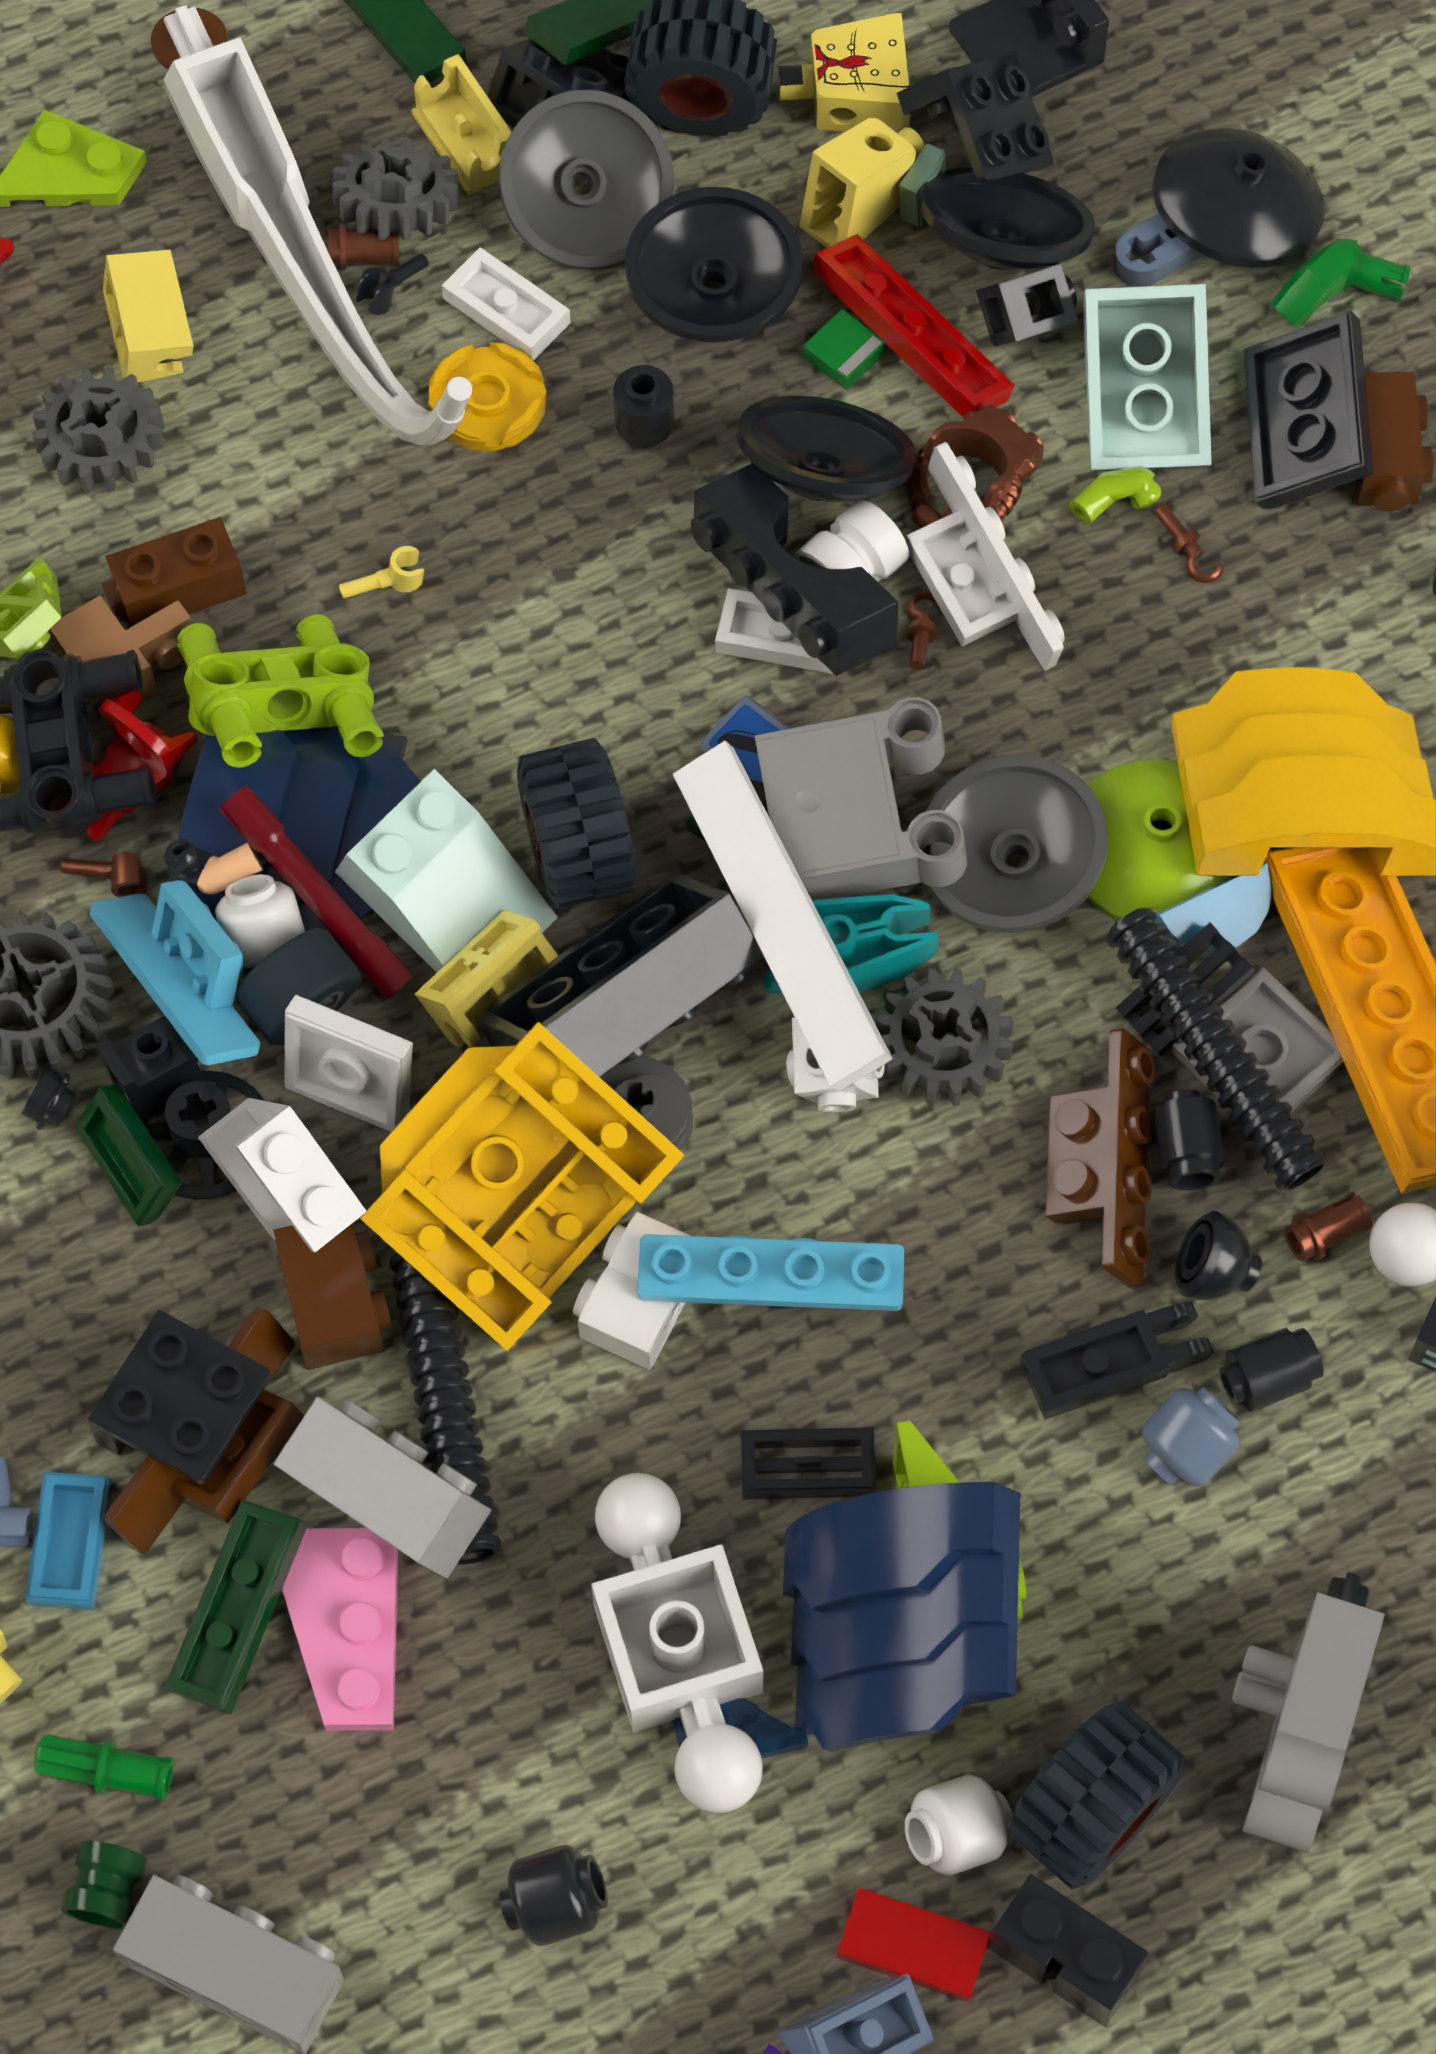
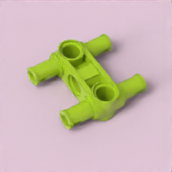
[177,614,384,768]

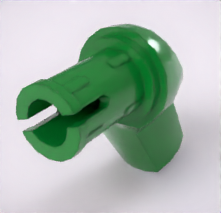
[1270,239,1411,329]

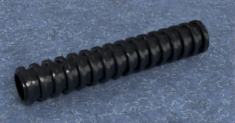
[1105,907,1327,1191]
[389,1253,502,1565]

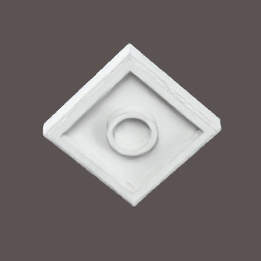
[284,995,413,1132]

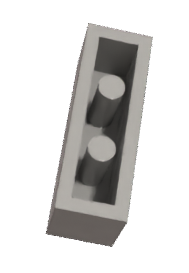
[273,1396,491,1579]
[113,1874,344,2054]

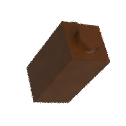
[1355,371,1433,511]
[101,517,247,628]

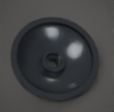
[1152,128,1325,268]
[920,167,1095,270]
[625,187,803,342]
[736,396,916,502]

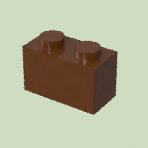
[273,1223,392,1370]

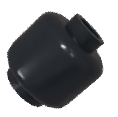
[499,1845,608,1946]

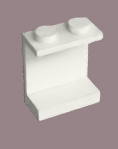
[198,1098,367,1252]

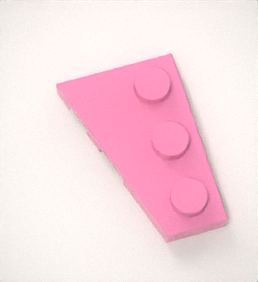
[282,1528,398,1731]

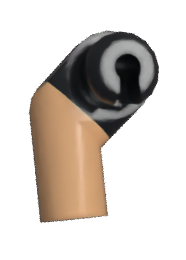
[164,839,263,895]

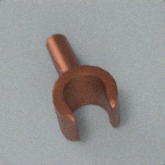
[61,852,147,897]

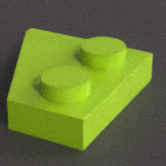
[0,109,147,207]
[0,557,62,659]

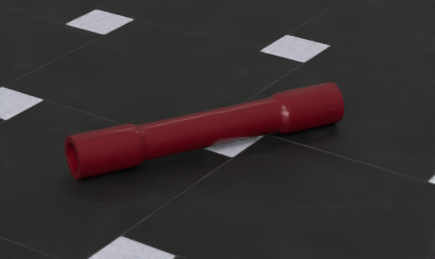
[218,784,414,1001]

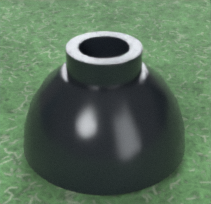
[1175,1211,1262,1300]

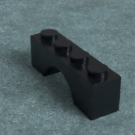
[691,464,899,676]

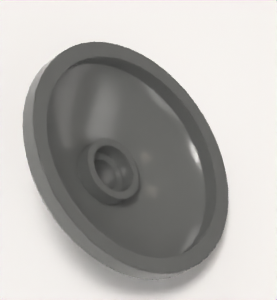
[499,90,674,269]
[923,755,1108,933]

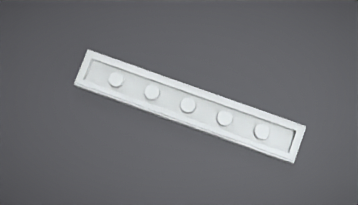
[673,741,893,1092]

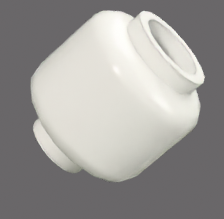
[215,874,305,968]
[905,1775,1012,1876]

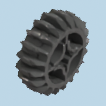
[0,911,115,1080]

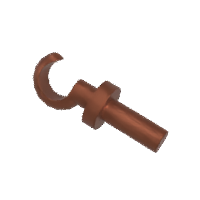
[1153,503,1223,583]
[906,591,938,670]

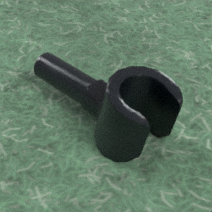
[355,254,429,315]

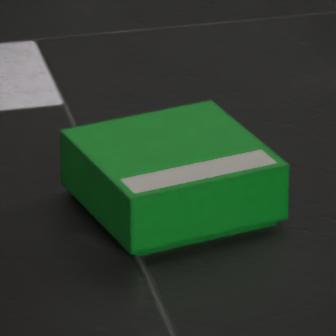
[802,309,886,390]

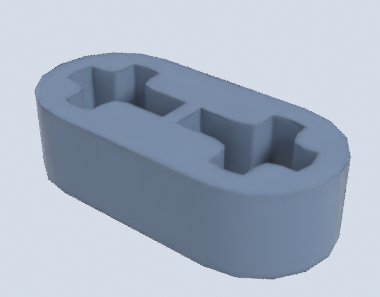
[1114,213,1203,286]

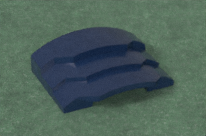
[170,726,421,956]
[783,1482,1021,1752]

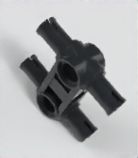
[0,650,157,838]

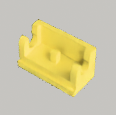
[411,54,511,196]
[103,250,194,382]
[415,910,558,1048]

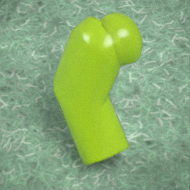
[1069,466,1161,525]

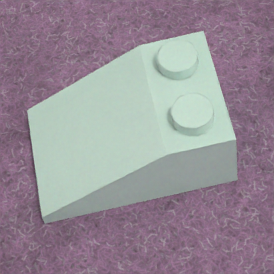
[1083,284,1211,471]
[335,769,558,972]

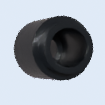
[613,365,674,448]
[1152,1090,1226,1191]
[1219,1328,1324,1412]

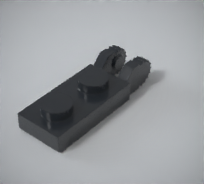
[1020,1301,1214,1420]

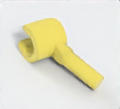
[339,546,424,599]

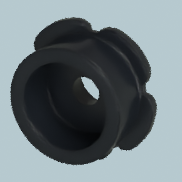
[21,1069,77,1130]

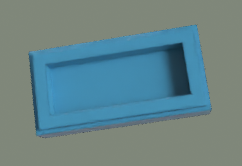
[25,1472,112,1610]

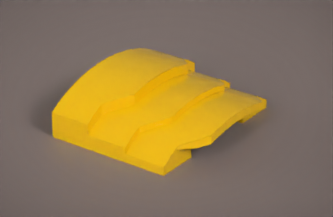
[1171,667,1436,876]
[360,1022,685,1351]

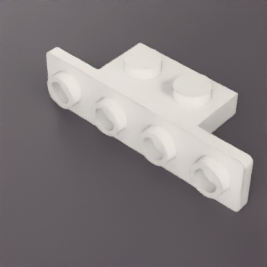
[905,442,1065,671]

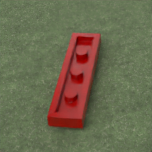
[810,234,1015,418]

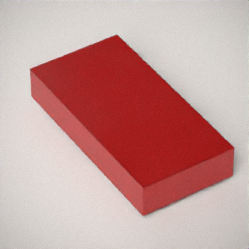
[836,1887,991,2002]

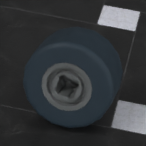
[236,928,361,1046]

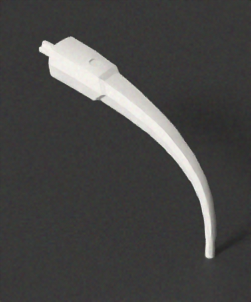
[163,5,472,446]

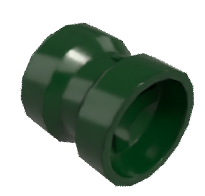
[61,1840,148,1930]

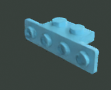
[89,880,260,1065]
[637,1234,904,1311]

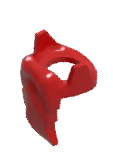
[55,689,198,841]

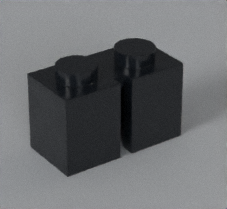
[988,1873,1150,2027]

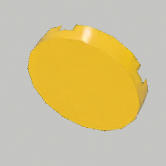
[428,342,547,451]

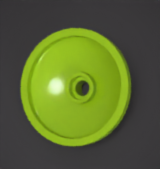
[1087,759,1232,924]

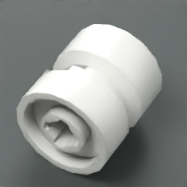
[794,500,909,582]

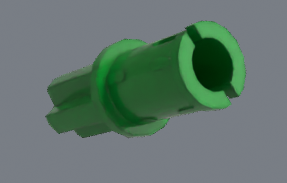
[34,1734,175,1801]

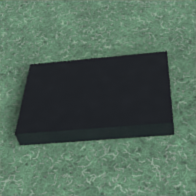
[1244,310,1374,509]

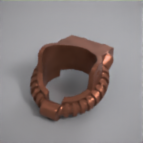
[907,404,1044,528]

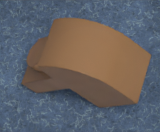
[49,596,192,701]

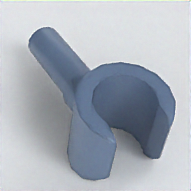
[0,1457,32,1547]

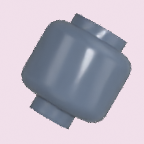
[1142,1386,1241,1486]

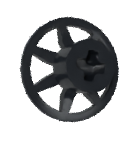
[142,1071,264,1200]

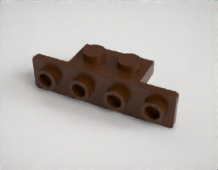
[1046,1028,1155,1288]
[104,1307,304,1554]

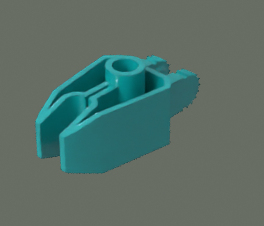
[755,894,938,995]

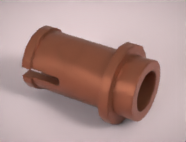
[328,223,399,270]
[1284,1192,1372,1262]

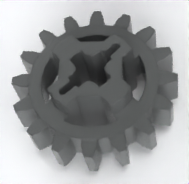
[332,138,458,240]
[32,367,164,493]
[876,968,1013,1106]

